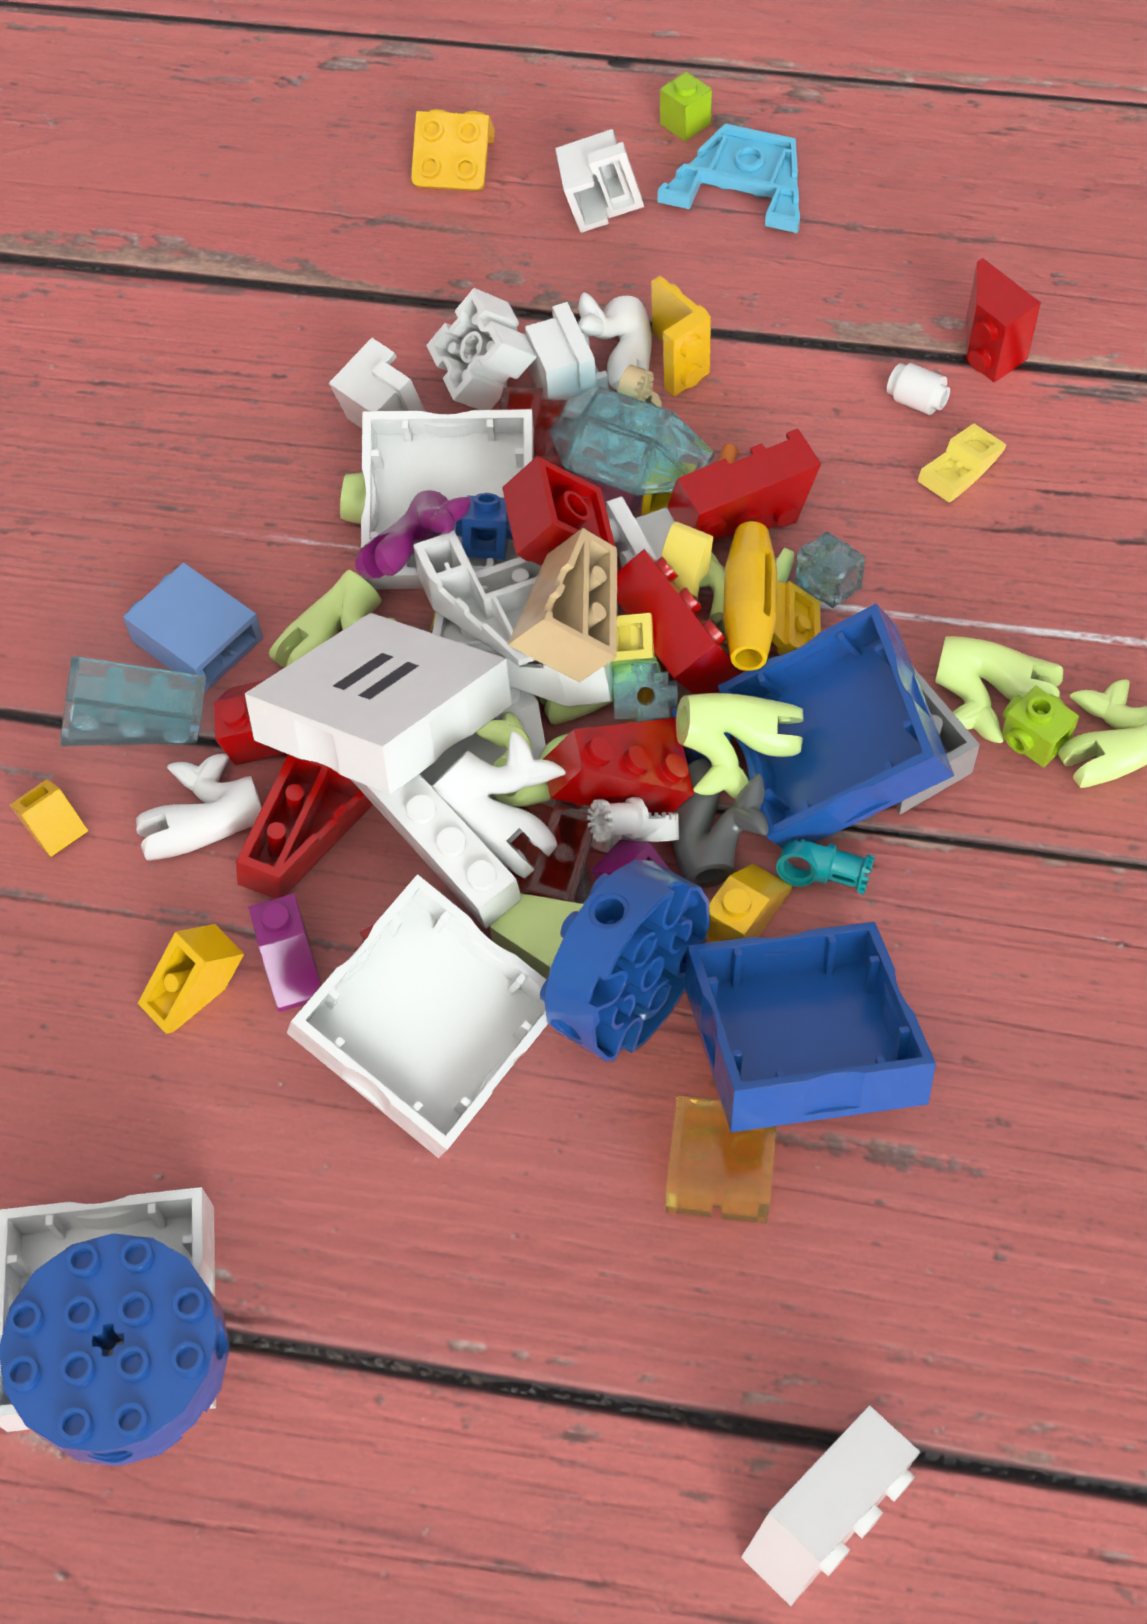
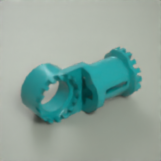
[776,838,875,895]

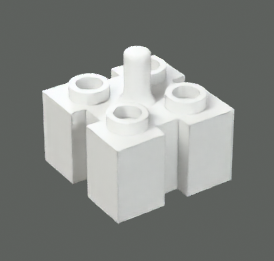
[426,288,537,410]

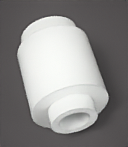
[887,363,950,415]

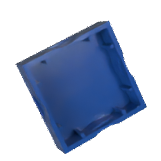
[718,603,954,849]
[685,922,936,1132]

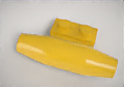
[723,521,821,671]

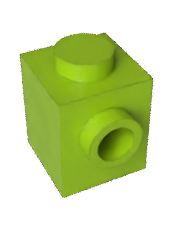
[660,71,712,142]

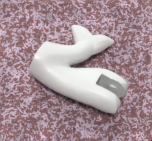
[578,293,652,390]
[432,732,566,878]
[136,753,262,861]

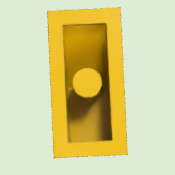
[706,863,792,942]
[137,924,244,1034]

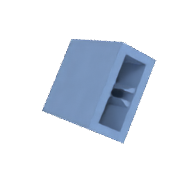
[123,562,263,694]

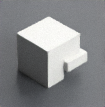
[555,129,644,233]
[525,302,609,416]
[329,338,426,429]

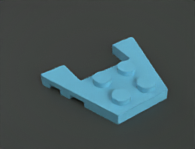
[658,124,800,233]

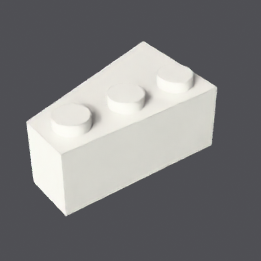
[741,1405,920,1606]

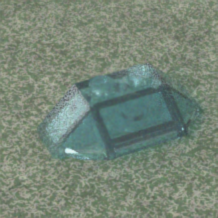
[549,386,714,496]

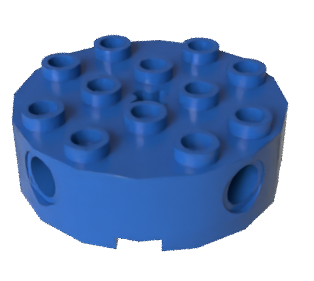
[540,860,710,1062]
[0,1233,230,1466]

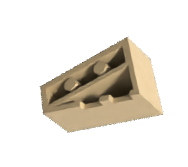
[507,528,617,683]

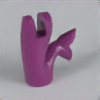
[355,490,471,579]

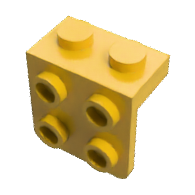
[411,109,495,191]
[651,276,711,397]

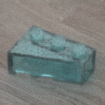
[60,656,206,746]

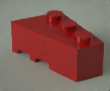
[667,428,821,541]
[617,549,744,695]
[543,718,695,817]
[236,754,373,899]

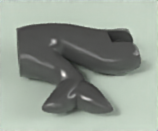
[672,758,769,888]

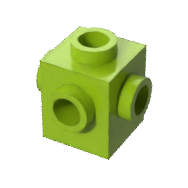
[1002,685,1080,768]

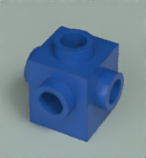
[455,493,513,560]

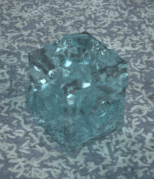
[795,531,865,608]
[613,663,677,723]

